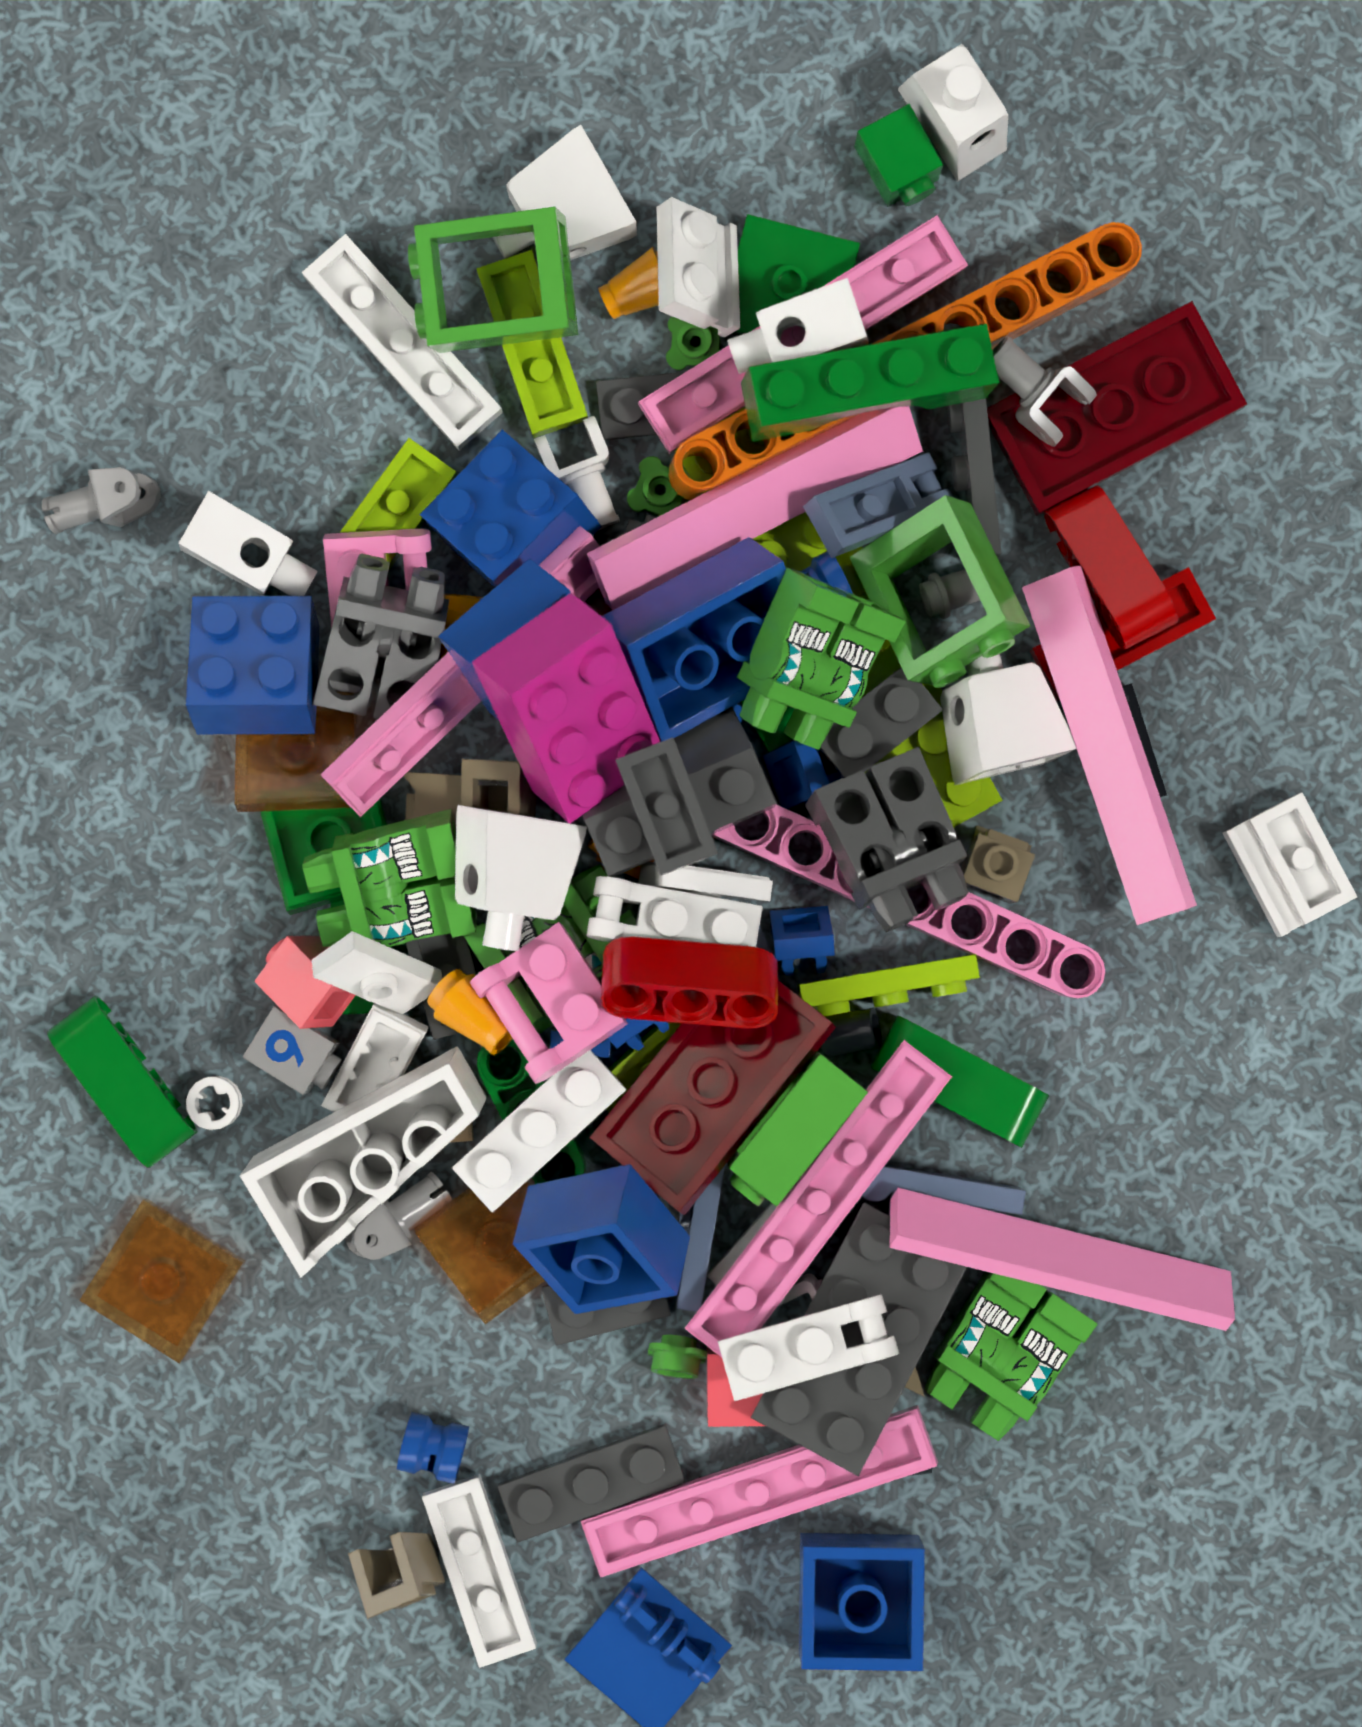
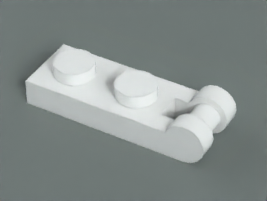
[586,876,763,947]
[718,1294,899,1401]

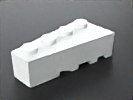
[240,1046,487,1278]

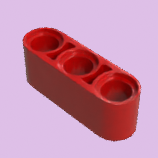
[1044,485,1179,650]
[601,937,778,1029]

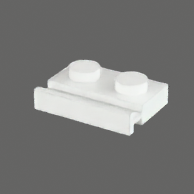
[656,197,740,337]
[1222,792,1357,937]

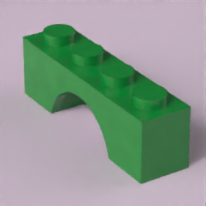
[741,324,999,442]

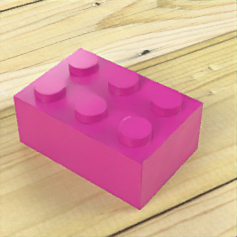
[472,593,660,824]

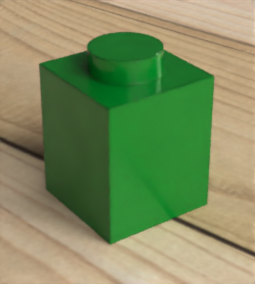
[854,103,943,207]

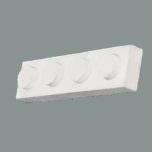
[302,234,503,451]

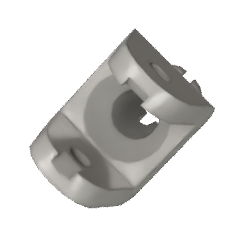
[993,336,1097,447]
[42,467,161,534]
[345,1171,453,1260]

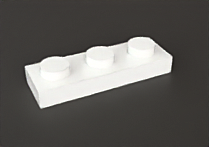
[452,1050,626,1213]
[422,1474,537,1668]

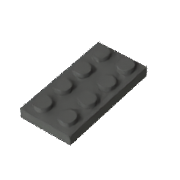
[751,1203,967,1476]

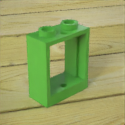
[408,207,579,353]
[850,495,1031,688]
[727,1052,868,1207]

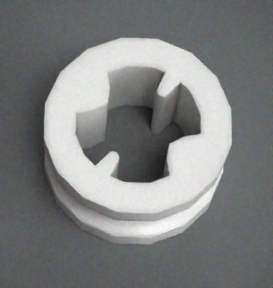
[186,1076,243,1130]

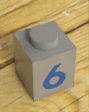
[243,1006,342,1095]

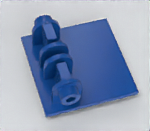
[564,1567,732,1727]

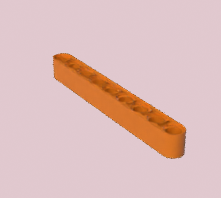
[668,222,1142,500]

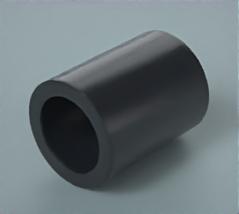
[822,1008,882,1057]

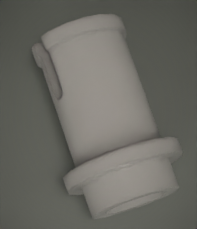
[919,569,980,619]

